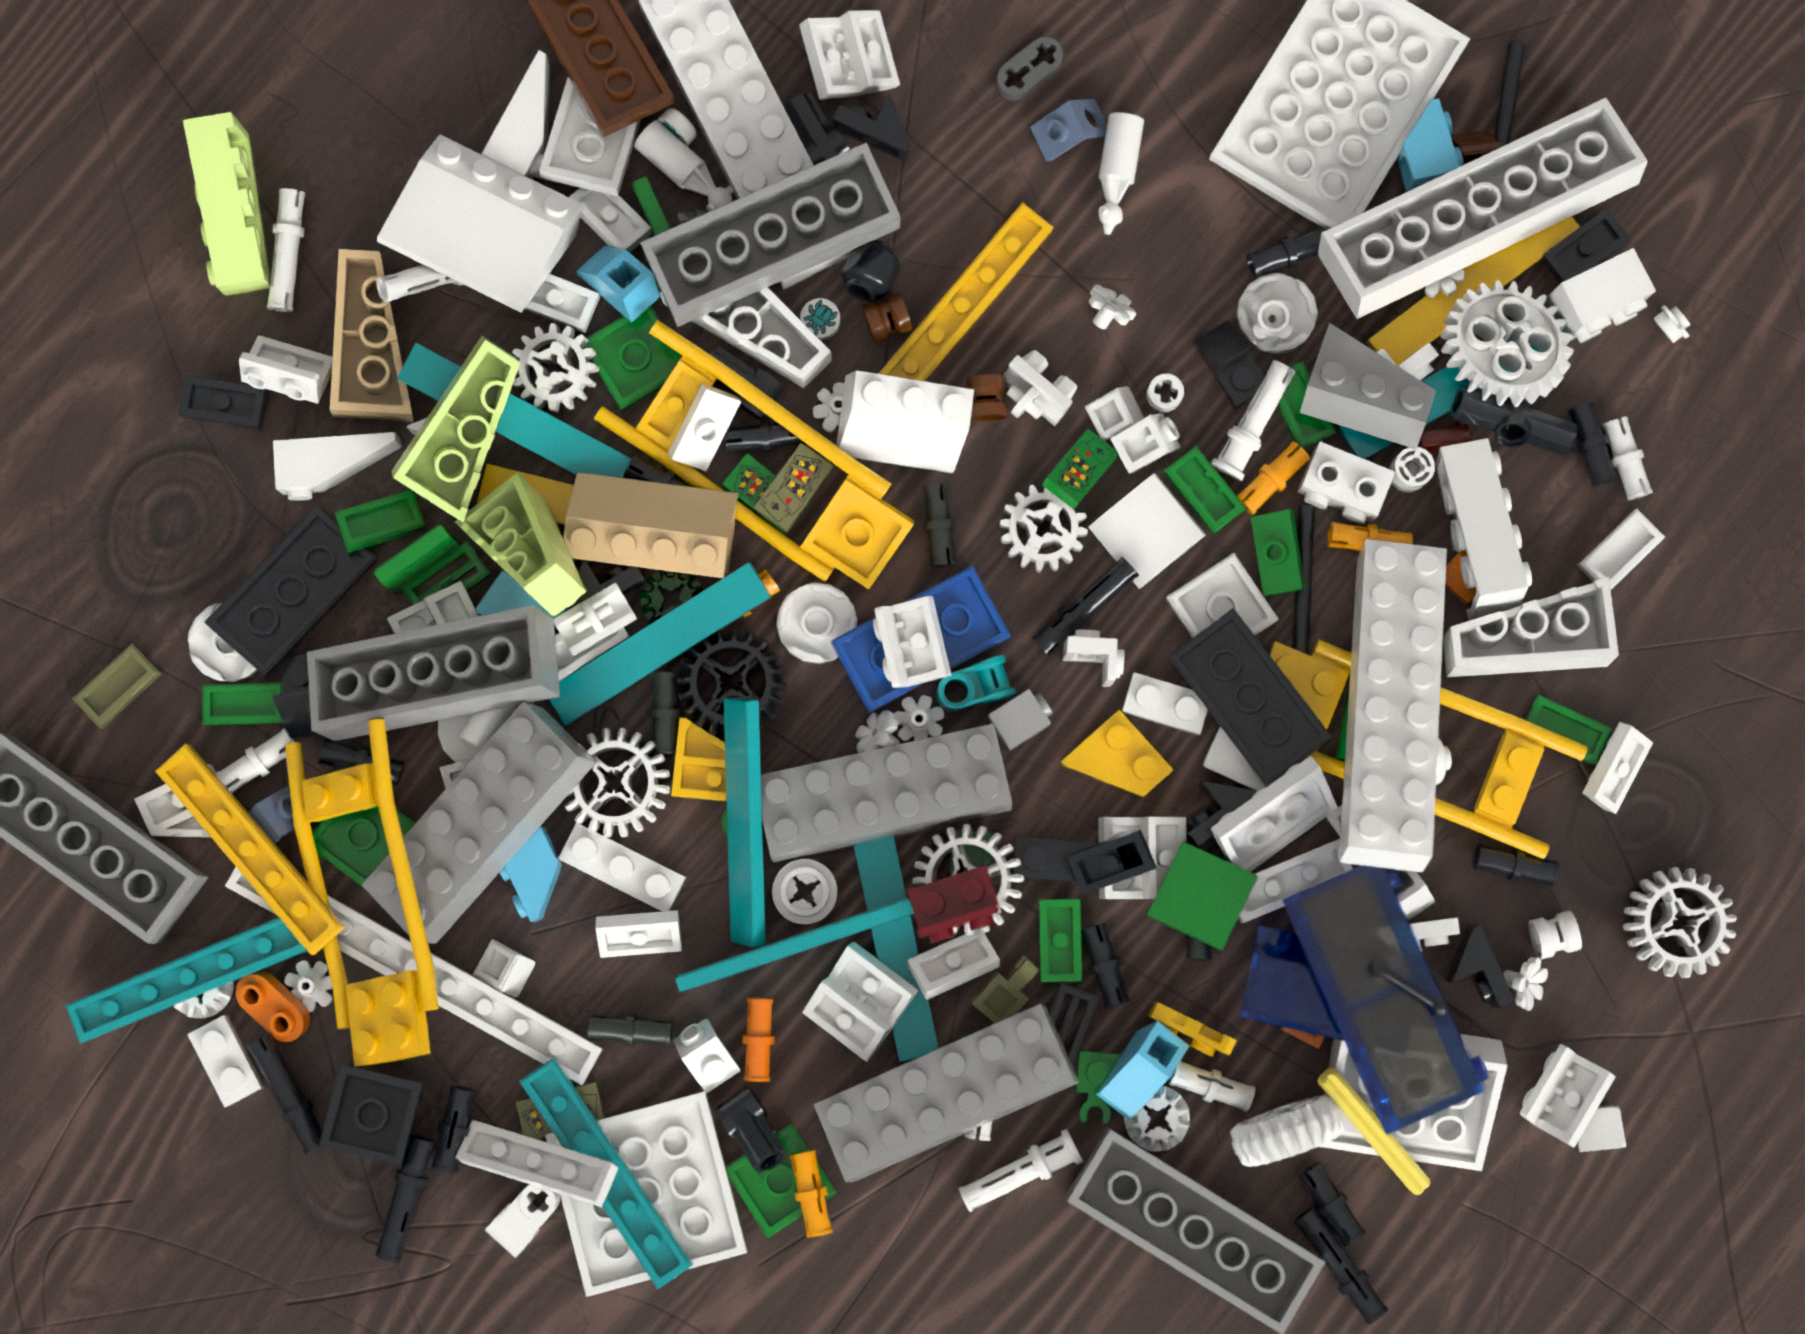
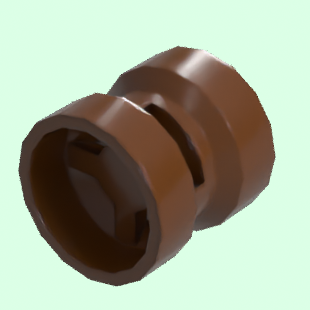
[862,292,912,343]
[966,374,1008,422]

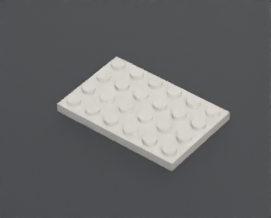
[1209,0,1470,230]

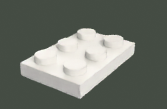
[539,77,641,196]
[1211,756,1338,872]

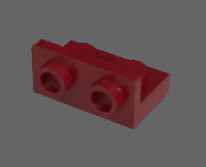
[907,865,1002,943]

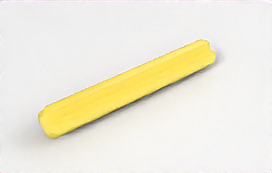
[1318,1067,1430,1195]

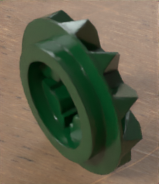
[640,570,704,624]

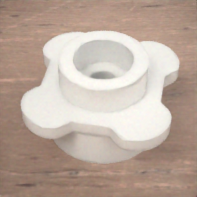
[1252,299,1292,339]
[1653,305,1691,343]

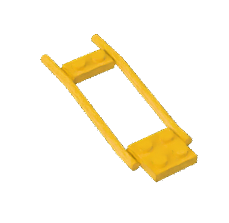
[594,320,915,589]
[1268,639,1588,859]
[285,719,439,1067]

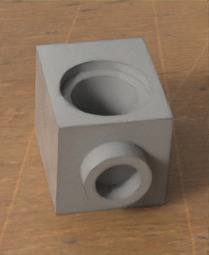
[987,689,1053,752]

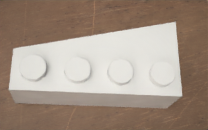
[1436,438,1532,621]

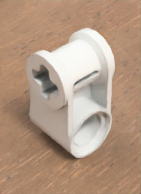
[485,1184,561,1258]

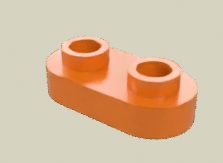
[236,970,310,1042]

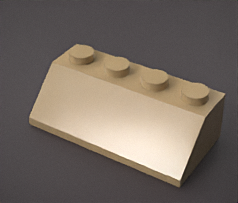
[563,472,738,578]

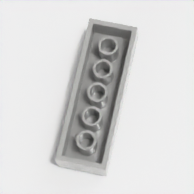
[640,143,900,327]
[307,605,560,741]
[362,701,597,944]
[761,723,1012,863]
[0,733,209,944]
[813,1004,1079,1182]
[1064,1127,1326,1334]

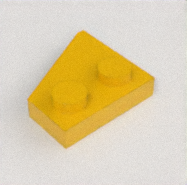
[1060,710,1173,798]
[671,718,727,802]
[1148,1002,1237,1057]

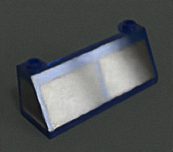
[1282,865,1490,1135]

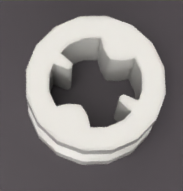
[1147,374,1184,412]

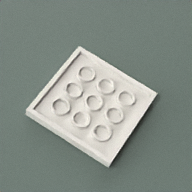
[545,1091,748,1297]

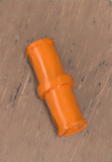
[742,997,775,1082]

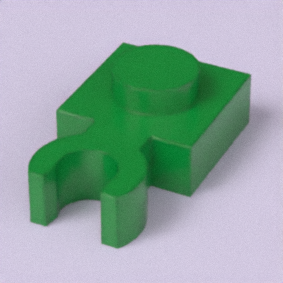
[1075,1050,1120,1124]

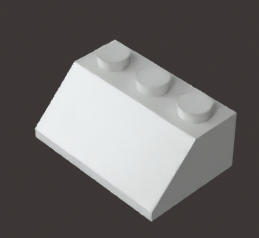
[836,370,974,473]

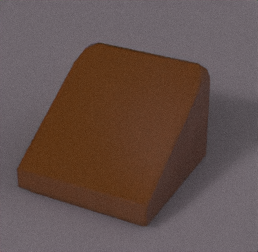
[1451,131,1501,164]

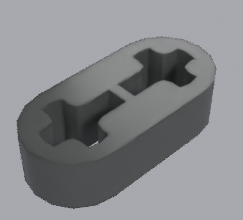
[996,37,1064,101]

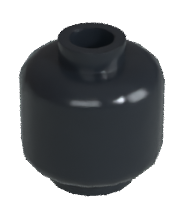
[841,240,900,302]

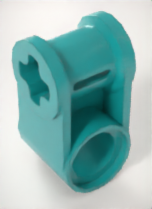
[936,655,1017,712]

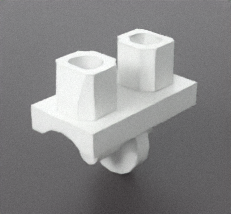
[1004,350,1077,426]
[553,583,637,656]

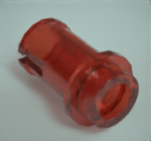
[1419,421,1471,453]

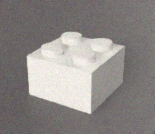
[1544,248,1656,343]

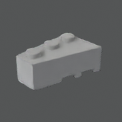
[1300,323,1436,449]

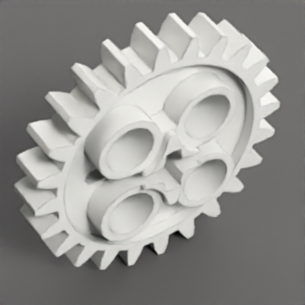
[1441,280,1574,407]

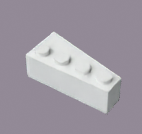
[659,287,832,389]
[1442,576,1619,678]

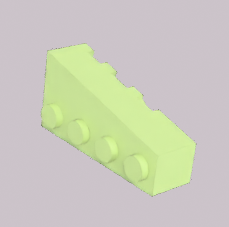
[183,112,271,296]
[391,336,520,522]
[455,473,586,617]

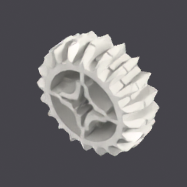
[565,728,670,838]
[913,824,1024,935]
[1623,867,1737,978]
[1230,1095,1344,1167]

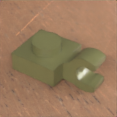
[970,954,1039,1024]

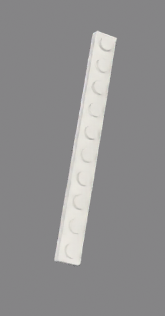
[225,867,604,1085]

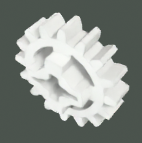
[512,323,599,413]
[999,485,1088,573]

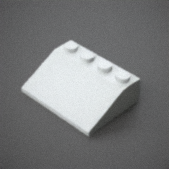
[377,134,583,313]
[1320,1016,1507,1171]

